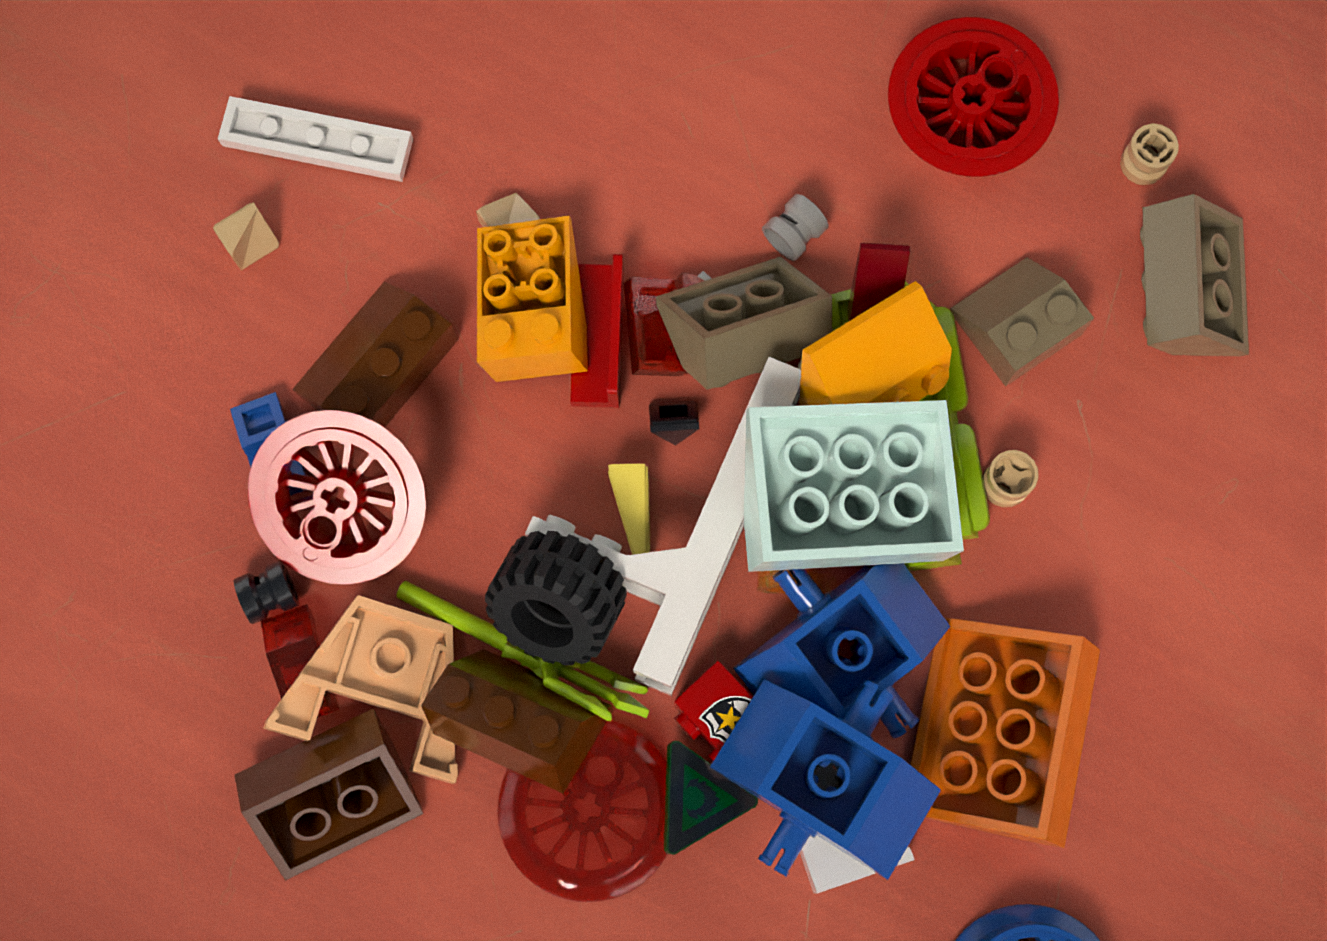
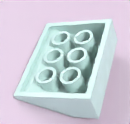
[744,400,964,572]

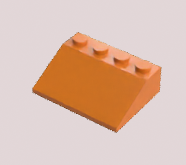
[911,617,1100,848]

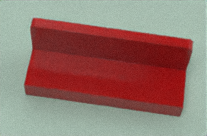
[570,254,624,408]

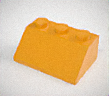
[799,281,952,406]

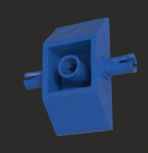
[733,563,951,739]
[710,679,941,880]

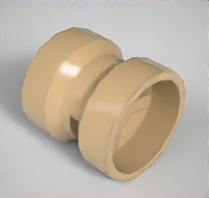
[1120,123,1179,185]
[983,450,1039,507]

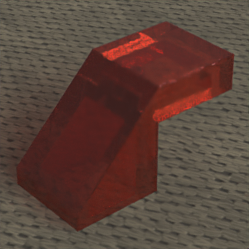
[261,604,340,718]

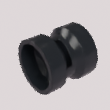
[233,560,299,624]

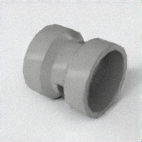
[762,194,829,261]

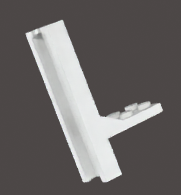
[525,357,801,696]

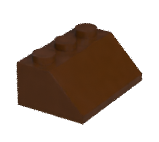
[292,281,458,427]
[421,649,613,793]
[234,709,424,881]

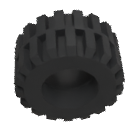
[485,530,627,665]

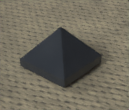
[649,401,699,446]

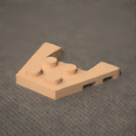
[263,595,458,784]

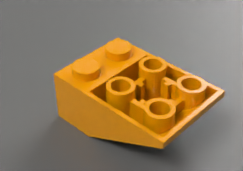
[477,216,588,382]

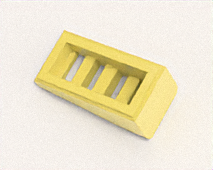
[608,463,650,555]

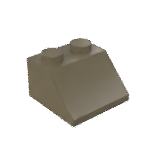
[950,257,1094,387]

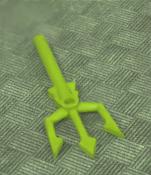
[396,581,650,722]

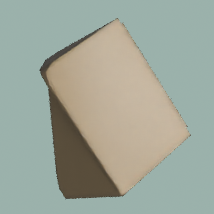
[476,193,540,227]
[213,202,279,270]

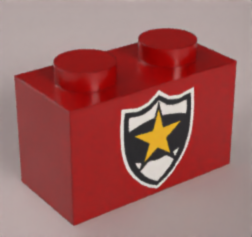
[673,661,753,762]

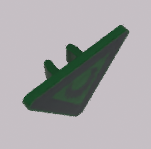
[664,741,758,855]

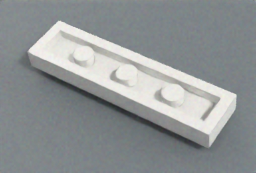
[218,96,413,182]

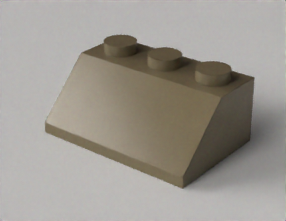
[1140,194,1249,356]
[656,257,832,390]

